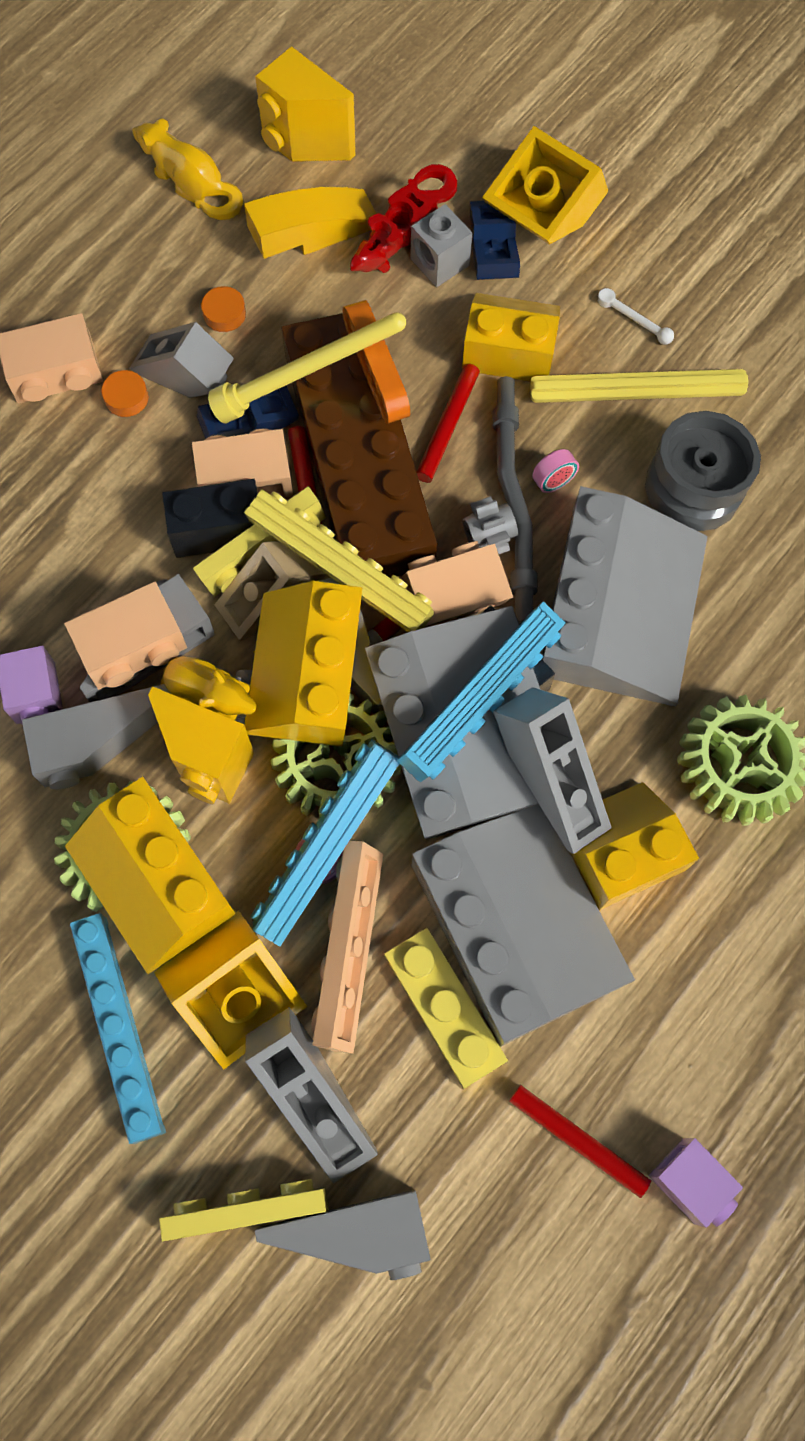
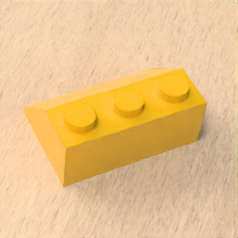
[244,581,363,746]
[65,776,235,974]

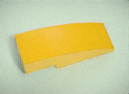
[244,187,377,259]

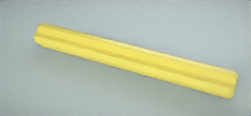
[530,369,748,403]

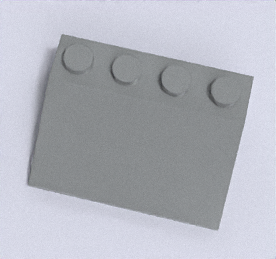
[542,486,708,707]
[365,606,541,838]
[411,804,635,1047]

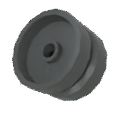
[645,411,761,531]

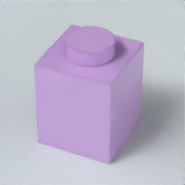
[0,645,63,724]
[649,1138,743,1228]

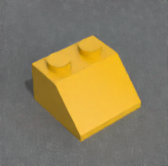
[255,46,356,162]
[482,126,608,245]
[462,293,560,381]
[148,686,254,804]
[570,782,699,910]
[154,910,307,1070]

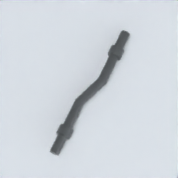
[493,376,538,625]

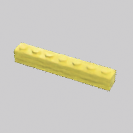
[244,489,434,632]

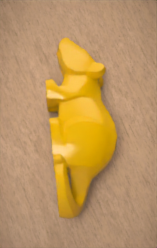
[132,118,243,220]
[161,656,256,720]

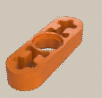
[342,300,410,424]

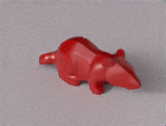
[350,164,458,273]

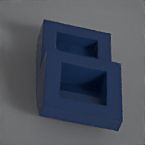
[470,201,520,280]
[197,386,299,439]

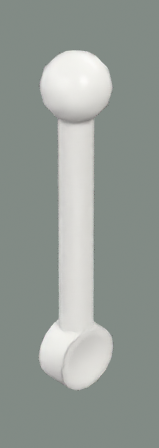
[598,288,674,345]

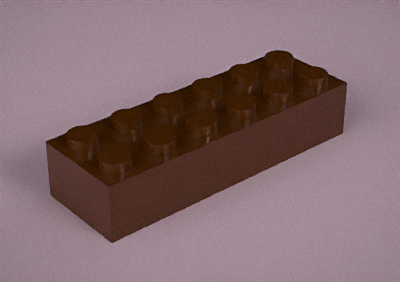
[281,313,437,578]

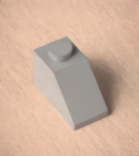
[129,322,234,398]

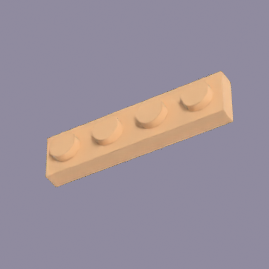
[311,841,383,1054]

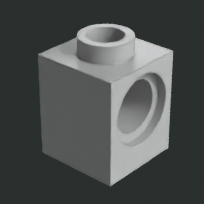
[410,204,472,288]

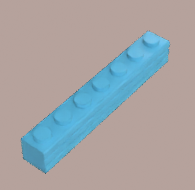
[397,601,566,782]
[251,739,399,947]
[70,913,166,1144]

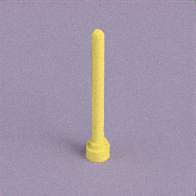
[208,312,406,424]

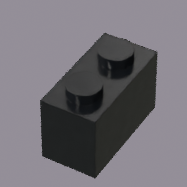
[162,478,258,558]

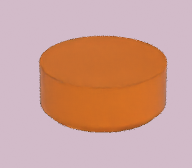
[201,286,246,332]
[102,370,149,417]

